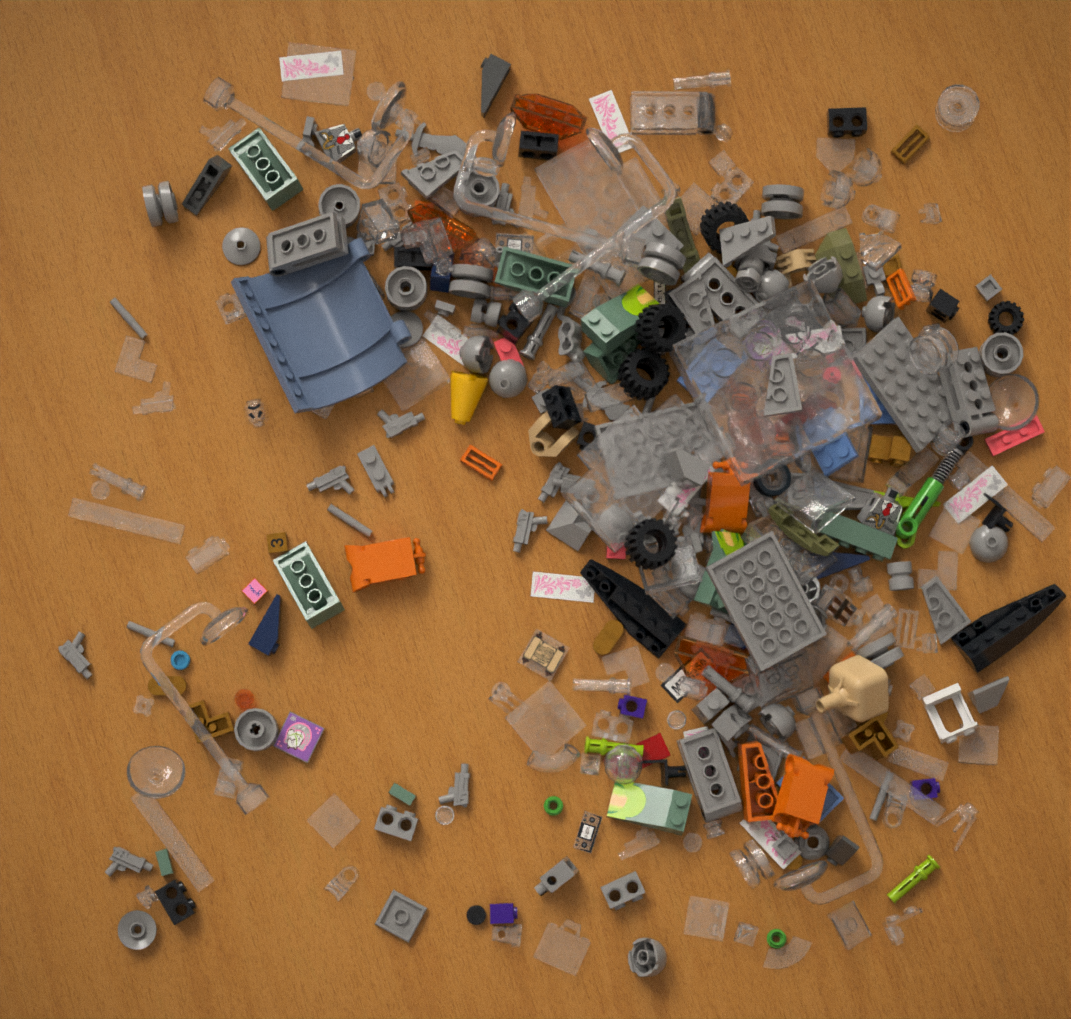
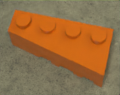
[737,741,778,822]

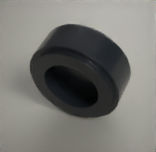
[467,905,486,925]

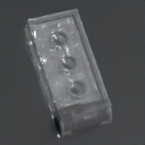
[630,91,716,135]

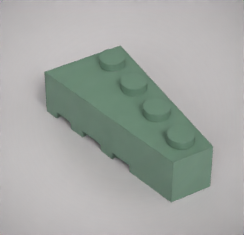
[811,511,898,562]

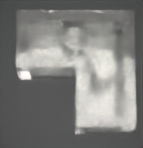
[356,199,400,245]
[399,217,453,264]
[684,612,729,648]

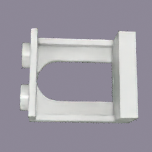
[922,683,978,744]

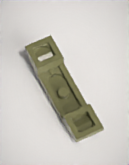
[663,197,700,274]
[768,500,840,556]

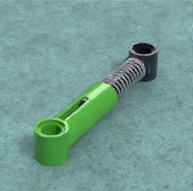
[895,433,973,539]

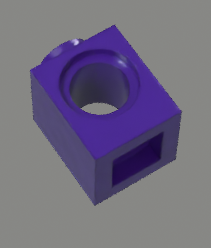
[617,695,647,719]
[910,778,940,800]
[490,903,518,924]

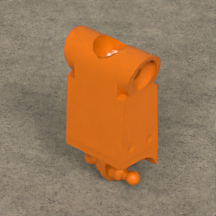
[700,459,751,534]
[344,537,426,593]
[771,754,834,839]

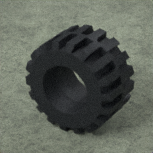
[700,201,749,254]
[635,304,688,352]
[617,348,670,401]
[624,518,678,570]

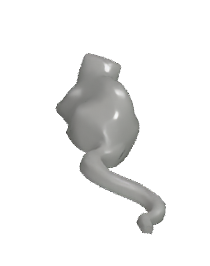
[557,287,585,363]

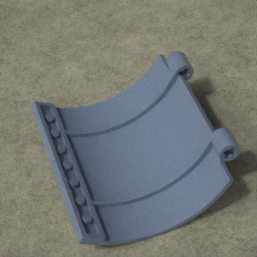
[231,238,412,414]

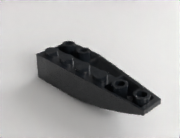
[580,559,687,659]
[951,584,1066,673]

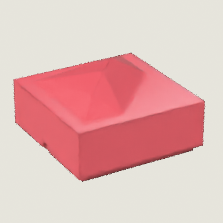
[606,540,627,560]

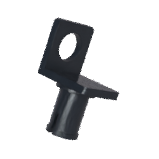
[982,493,1013,532]
[642,759,686,786]

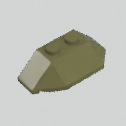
[815,228,867,306]

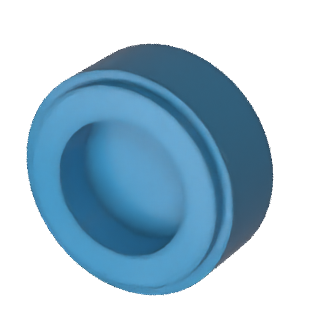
[170,651,190,670]

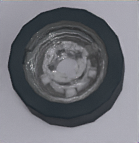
[753,459,791,497]

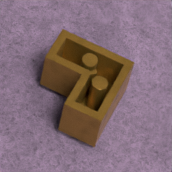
[867,434,912,468]
[185,700,235,744]
[840,716,899,761]

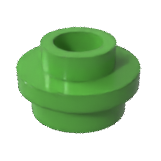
[544,796,563,816]
[767,929,786,949]

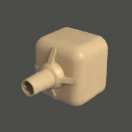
[815,655,889,722]

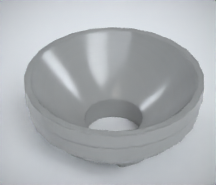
[794,825,830,860]

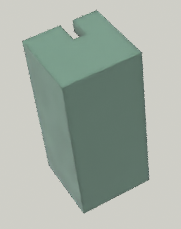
[388,783,416,806]
[155,849,174,876]

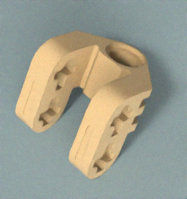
[775,249,816,294]
[528,411,580,457]

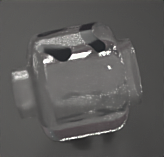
[243,399,270,428]

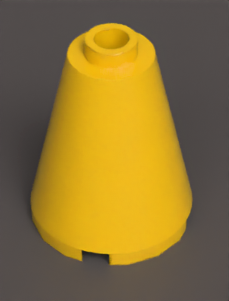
[450,371,488,425]

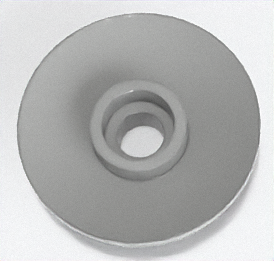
[222,227,260,265]
[391,311,423,348]
[118,910,157,950]

